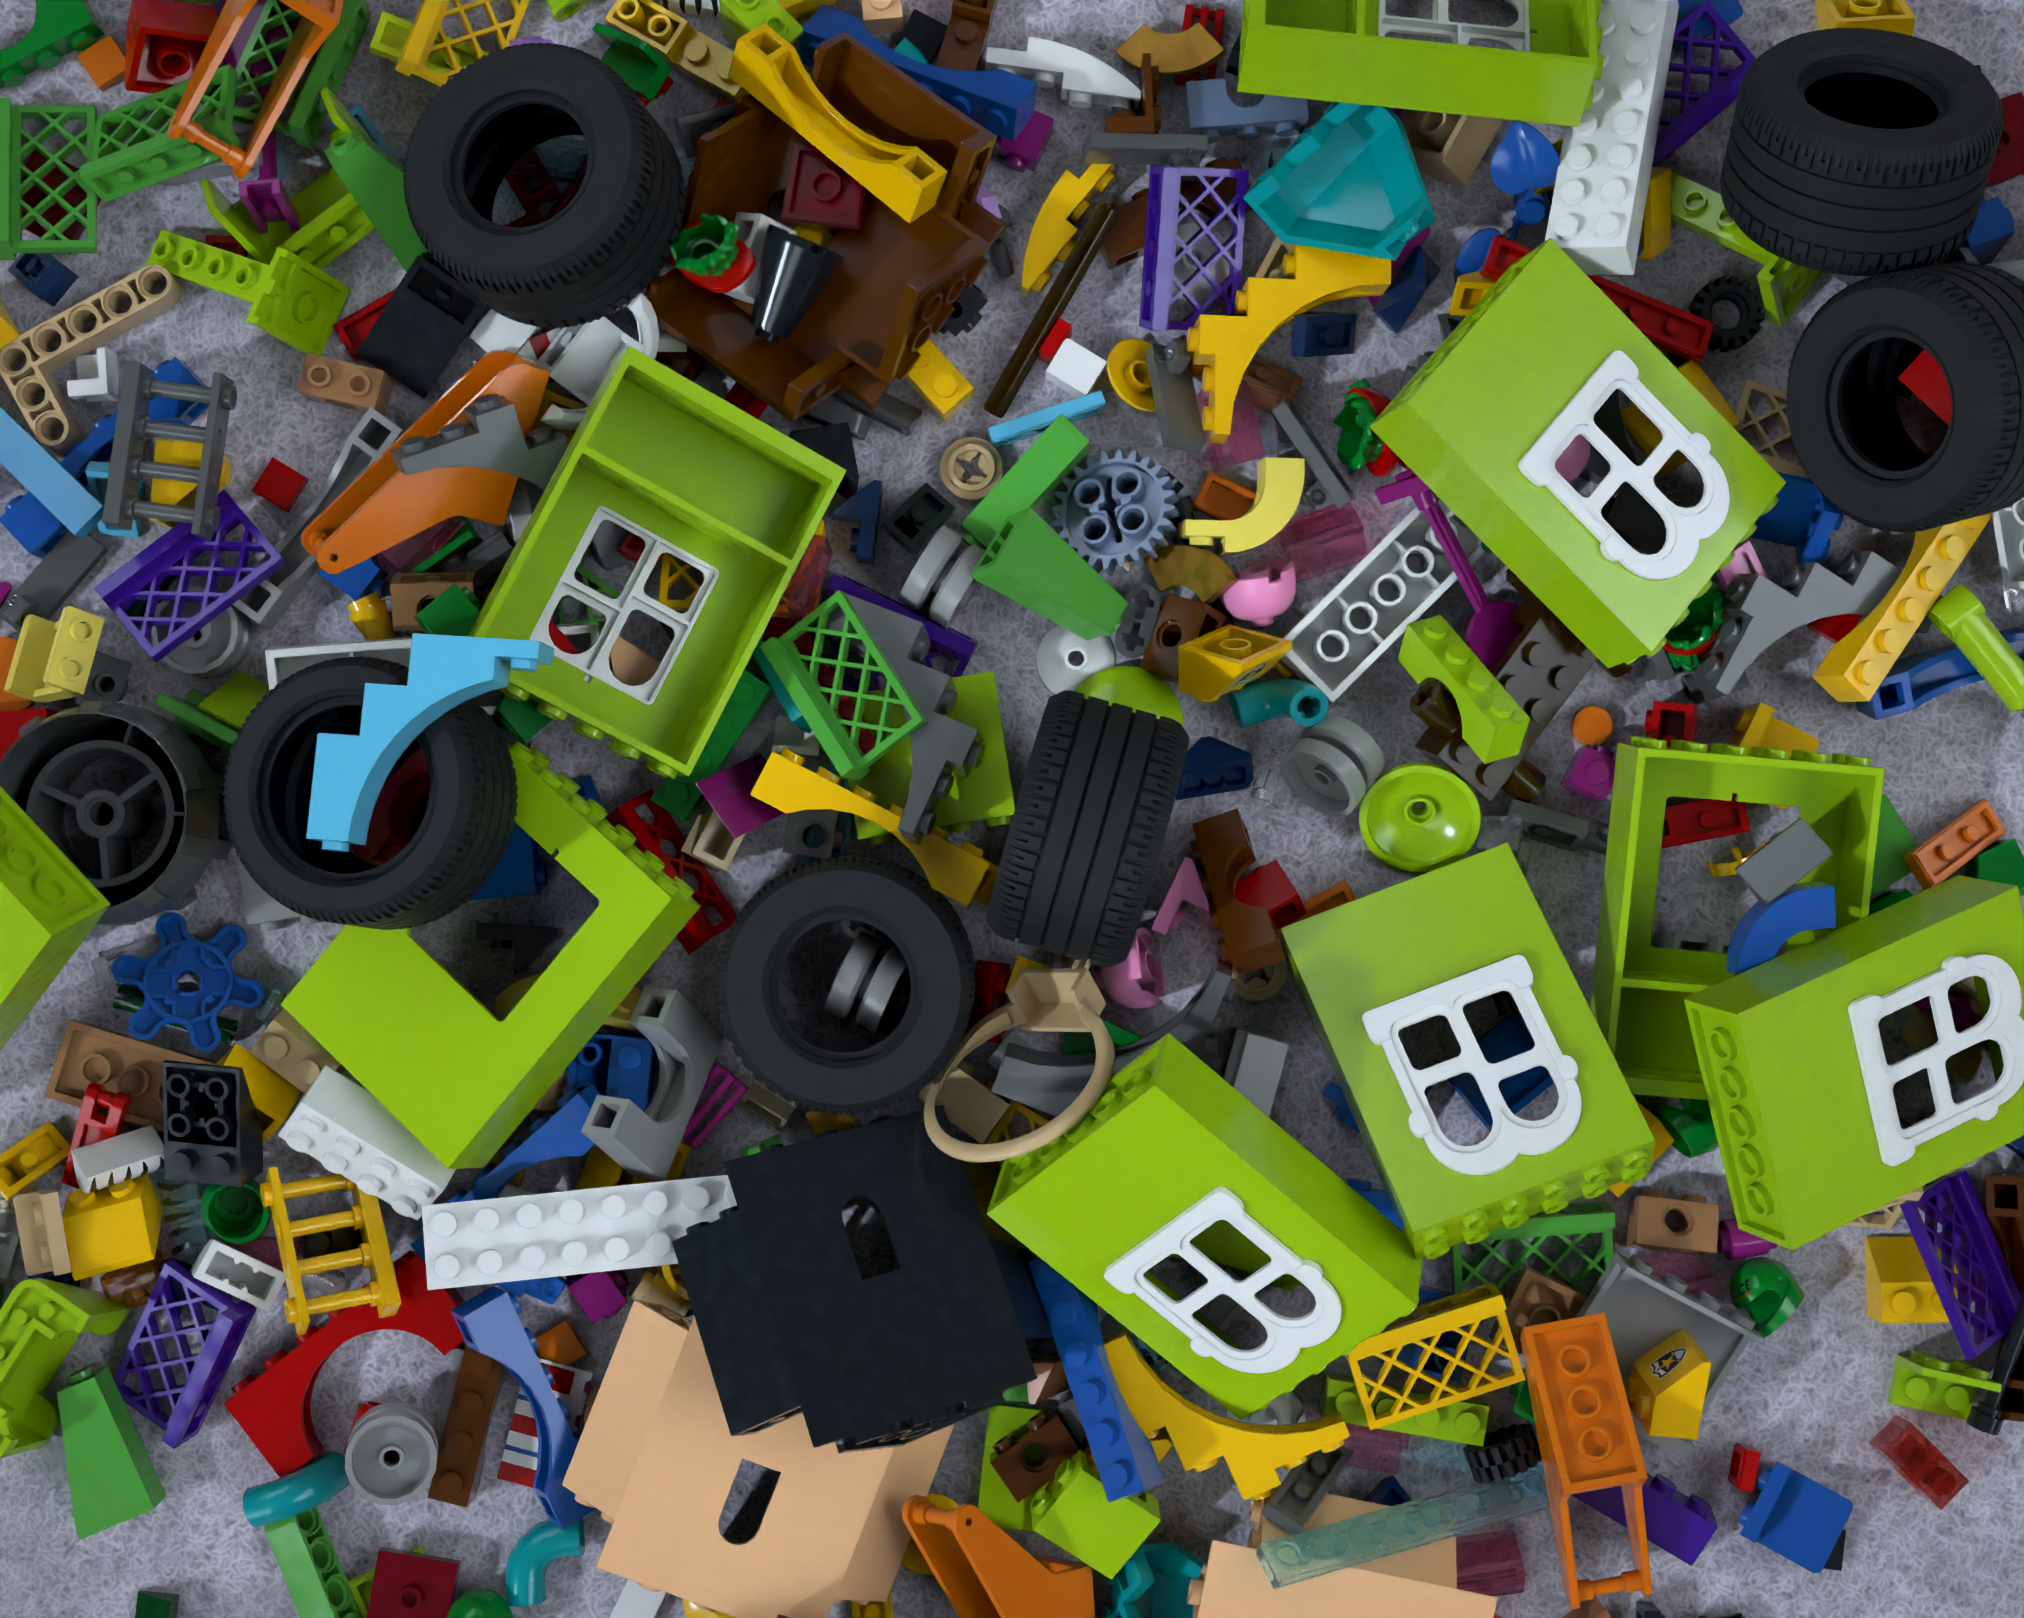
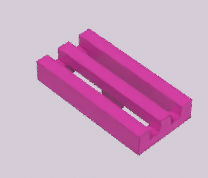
[682,1062,748,1150]

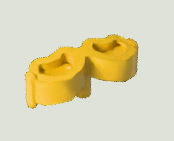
[1707,840,1766,878]

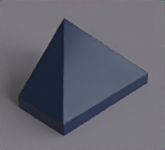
[1373,245,1441,334]
[1176,736,1254,800]

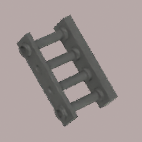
[102,361,237,540]

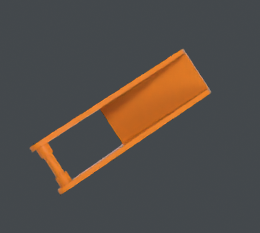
[167,0,344,179]
[301,350,550,574]
[1520,1312,1652,1610]
[902,1495,1095,1618]

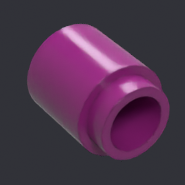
[1717,1218,1778,1261]

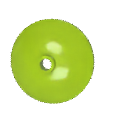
[1076,666,1184,728]
[1359,762,1481,872]

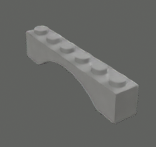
[233,407,405,629]

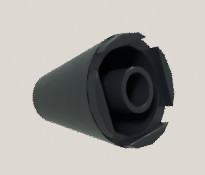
[750,224,844,344]

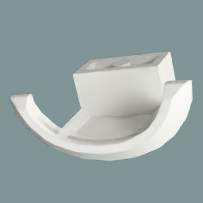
[536,292,659,430]

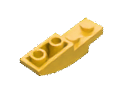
[604,0,746,102]
[1021,164,1117,298]

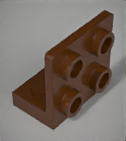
[1104,53,1161,134]

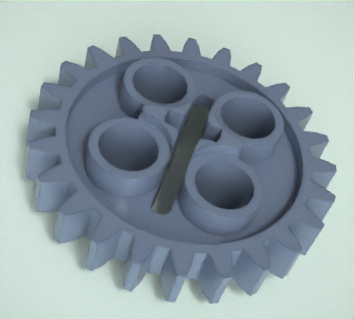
[1051,448,1180,576]

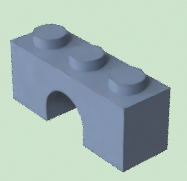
[1184,78,1309,144]

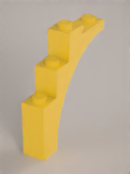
[1187,244,1391,444]
[1102,1328,1350,1501]

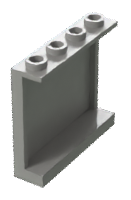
[1575,1252,1765,1461]

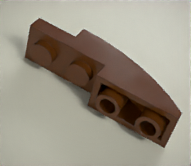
[935,0,998,71]

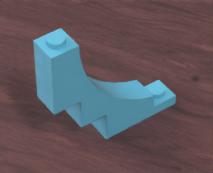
[306,633,554,852]

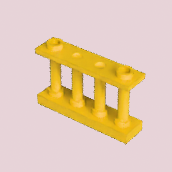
[260,1166,402,1336]

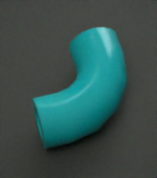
[1229,678,1328,728]
[243,1452,350,1528]
[505,1518,585,1607]

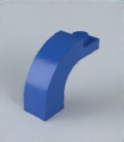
[1726,881,1836,975]

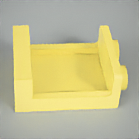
[3,606,105,704]

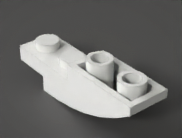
[985,36,1141,113]

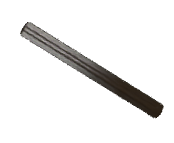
[984,202,1119,418]

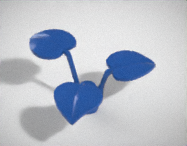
[1454,120,1642,285]

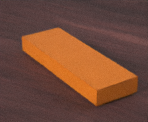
[1903,798,2007,890]

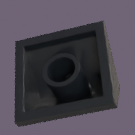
[788,422,859,500]

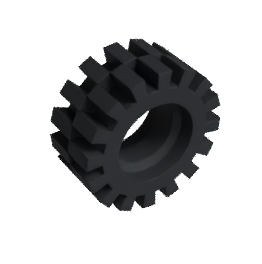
[1688,276,1765,352]
[1463,1423,1542,1484]

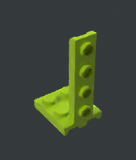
[1657,165,1822,328]
[146,229,351,356]

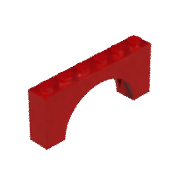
[224,1250,465,1478]

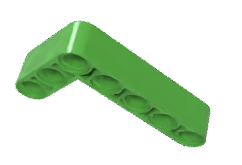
[265,1507,362,1618]

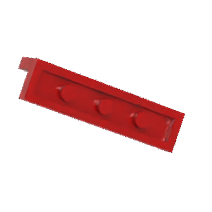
[607,789,737,955]

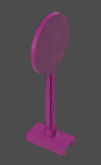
[216,0,302,234]
[1374,469,1521,671]

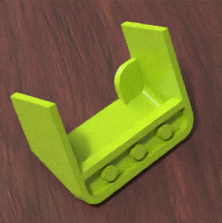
[200,86,376,270]

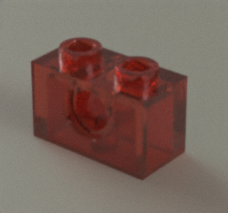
[1869,1415,1969,1510]

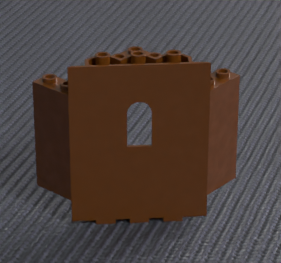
[646,32,1006,422]

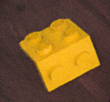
[1727,702,1819,809]

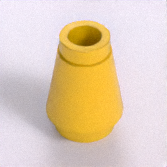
[347,592,396,640]

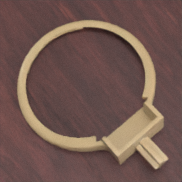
[924,957,1115,1163]

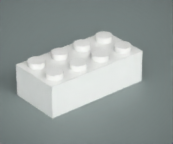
[277,1065,456,1221]

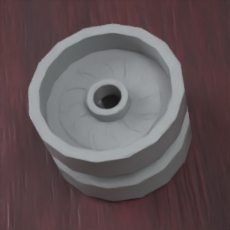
[899,525,986,629]
[151,586,253,679]
[1280,714,1385,817]
[824,931,909,1035]
[345,1402,439,1505]

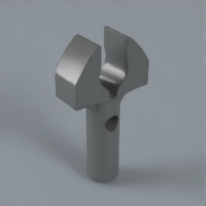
[990,204,1014,278]

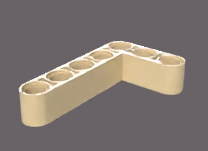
[0,264,183,452]

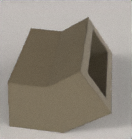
[739,1079,797,1131]

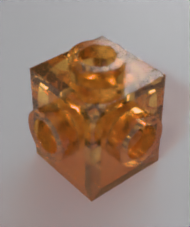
[100,1249,165,1308]

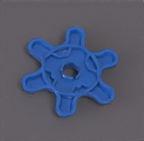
[111,912,265,1052]

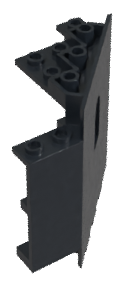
[672,1105,1054,1454]

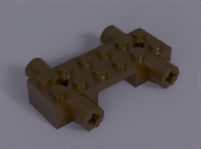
[1409,568,1640,803]

